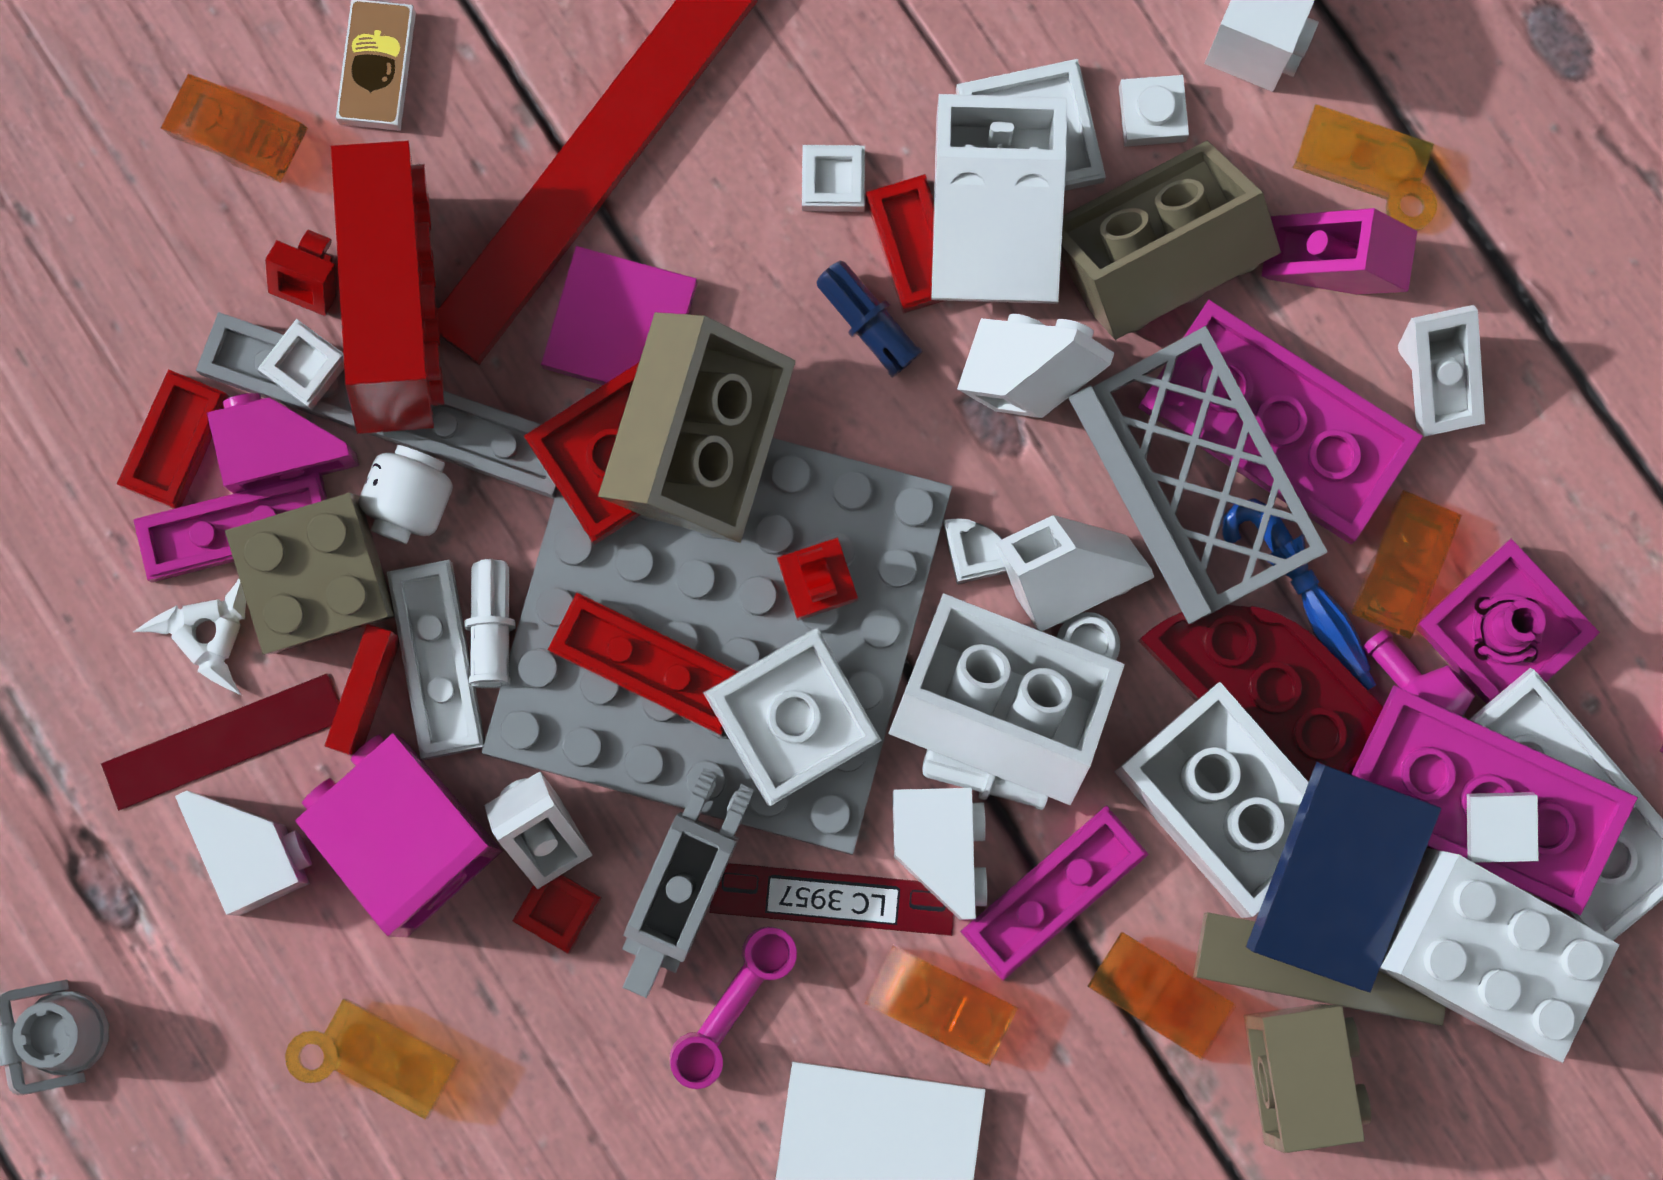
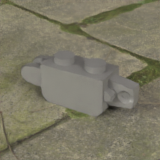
[622,768,754,998]

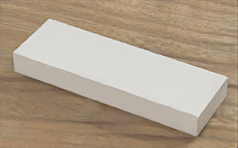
[387,560,485,760]

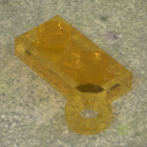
[1292,104,1437,231]
[285,999,460,1119]

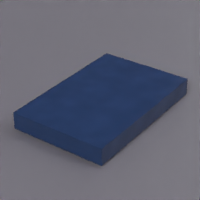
[1246,762,1441,993]

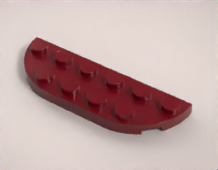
[1138,605,1436,850]

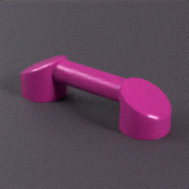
[670,926,797,1089]

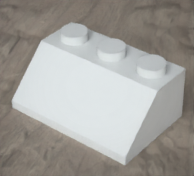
[1114,682,1309,918]

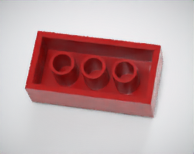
[331,141,445,434]

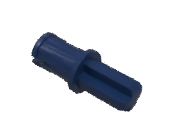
[816,261,923,378]

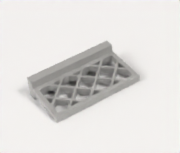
[1068,326,1328,624]

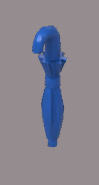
[1222,498,1377,690]

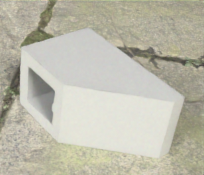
[957,314,1114,418]
[996,515,1154,632]
[893,788,987,920]

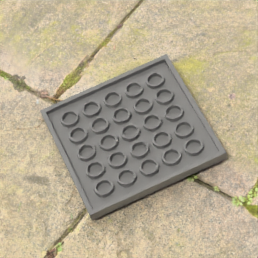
[482,388,952,855]

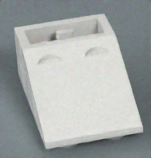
[931,94,1067,304]

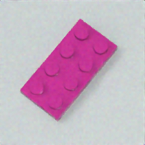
[1138,299,1423,545]
[1352,685,1638,916]

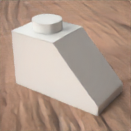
[484,771,592,889]
[175,791,312,916]

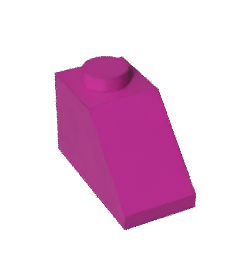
[1261,208,1417,295]
[207,393,359,494]

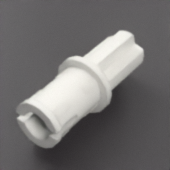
[464,559,516,688]
[922,749,1048,810]

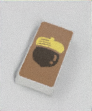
[336,0,416,131]

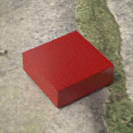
[512,874,602,954]

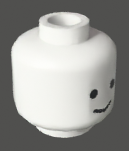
[358,445,453,544]

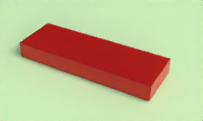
[547,592,738,737]

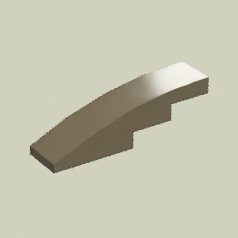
[1193,912,1446,1026]

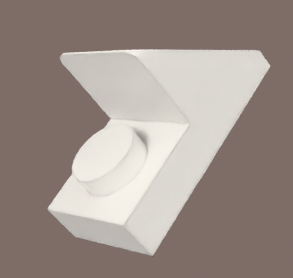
[1398,305,1485,437]

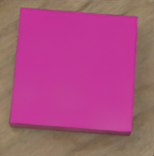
[541,246,698,385]

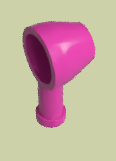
[1363,628,1475,716]

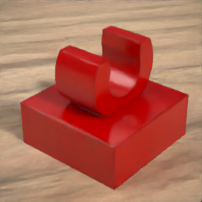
[265,229,336,316]
[777,537,858,621]

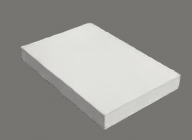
[776,1061,985,1180]

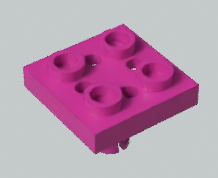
[1414,538,1600,704]

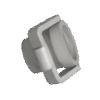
[0,980,109,1095]

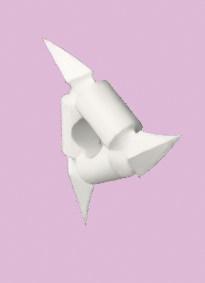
[133,579,246,695]

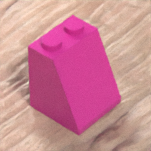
[295,733,503,937]

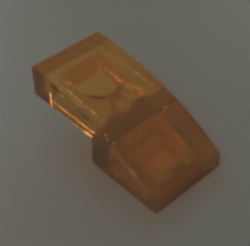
[161,74,308,183]
[1351,490,1462,639]
[1088,932,1236,1061]
[864,945,1018,1067]

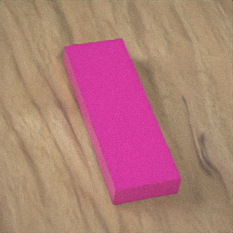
[133,473,327,582]
[960,806,1149,981]

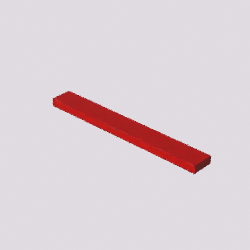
[437,0,758,365]

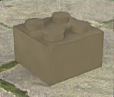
[225,492,395,655]
[1243,1004,1371,1153]

